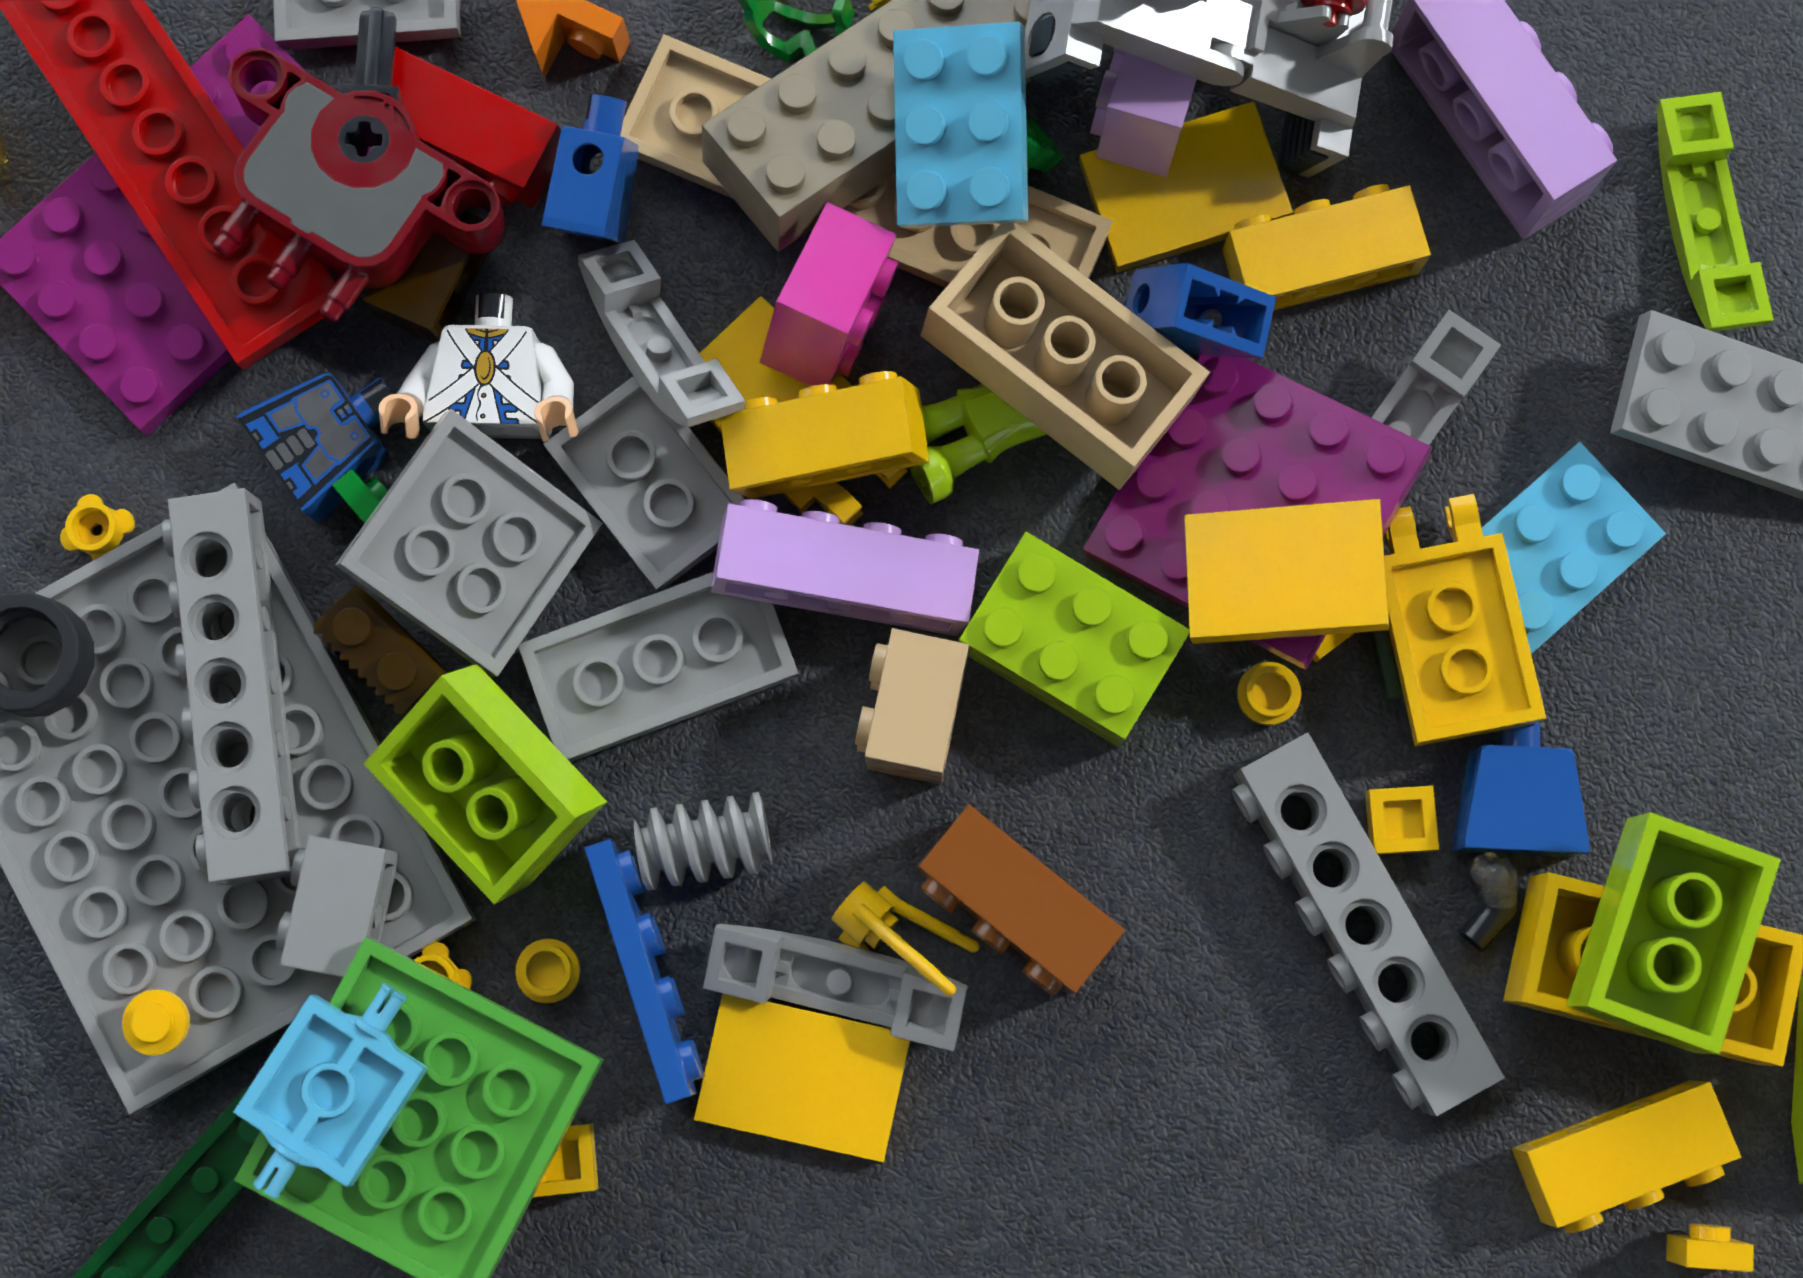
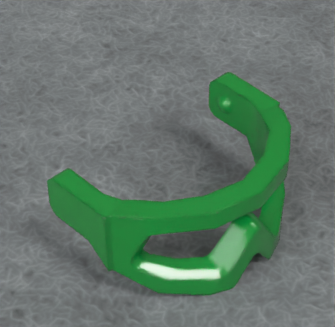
[738,0,855,62]

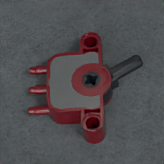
[213,7,506,323]

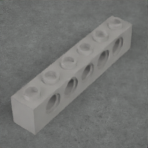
[162,488,301,886]
[1231,732,1505,1116]

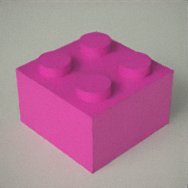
[759,202,899,386]

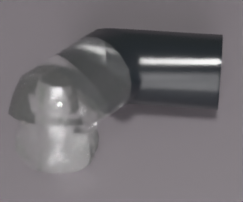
[1458,852,1519,952]

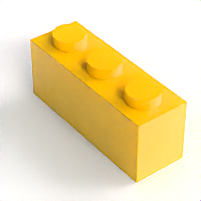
[1222,184,1431,311]
[720,371,930,499]
[1511,1080,1742,1234]

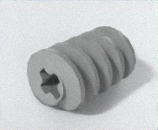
[634,792,772,891]

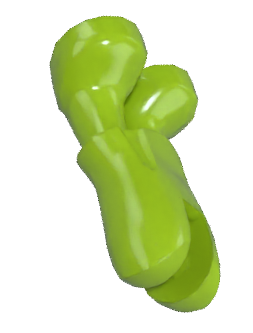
[909,384,1047,504]

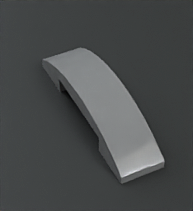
[578,240,745,428]
[1371,310,1501,445]
[703,924,969,1051]

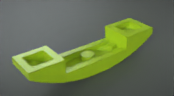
[1657,92,1774,332]

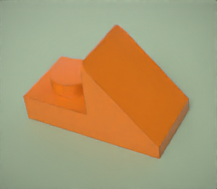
[516,0,631,77]

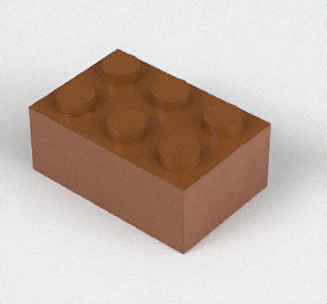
[919,804,1125,996]

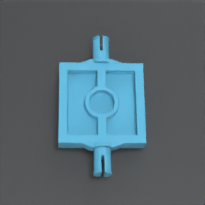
[233,983,429,1199]

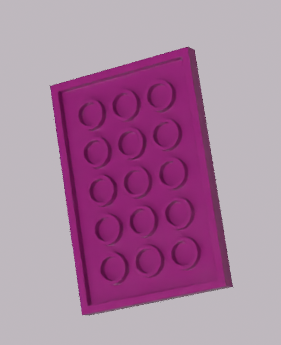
[0,14,371,436]

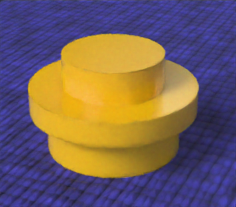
[1237,662,1301,726]
[515,939,581,1003]
[122,990,190,1056]

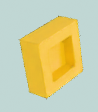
[1365,786,1439,855]
[533,1123,599,1197]
[1666,1224,1754,1272]

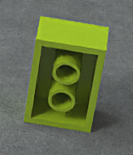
[959,532,1190,748]
[364,664,607,905]
[1566,812,1781,1055]

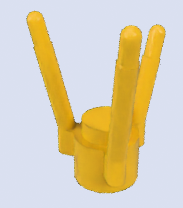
[831,881,980,996]

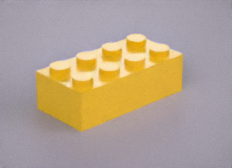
[1503,872,1803,1067]

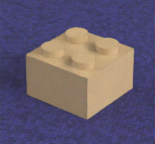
[855,628,969,785]

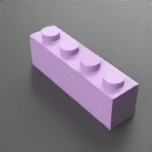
[710,499,979,636]

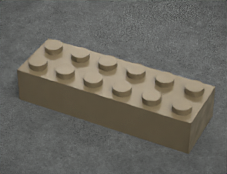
[702,0,1032,252]

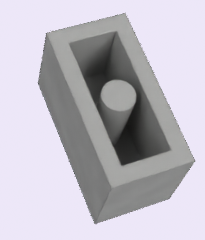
[276,835,400,977]

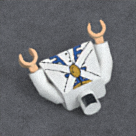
[379,293,579,442]

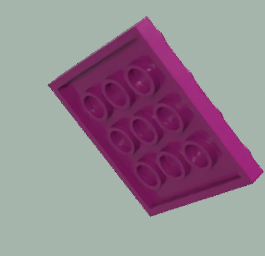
[1083,355,1431,670]

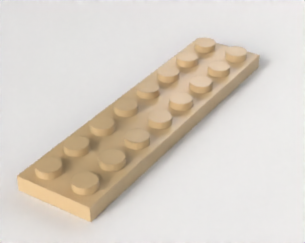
[621,34,1113,288]

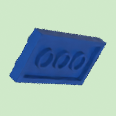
[585,839,705,1104]

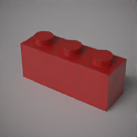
[392,47,561,208]

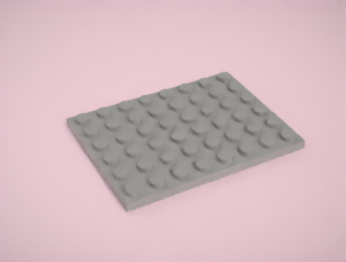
[0,483,477,1115]

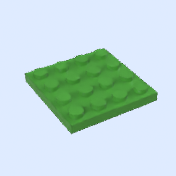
[234,937,604,1278]

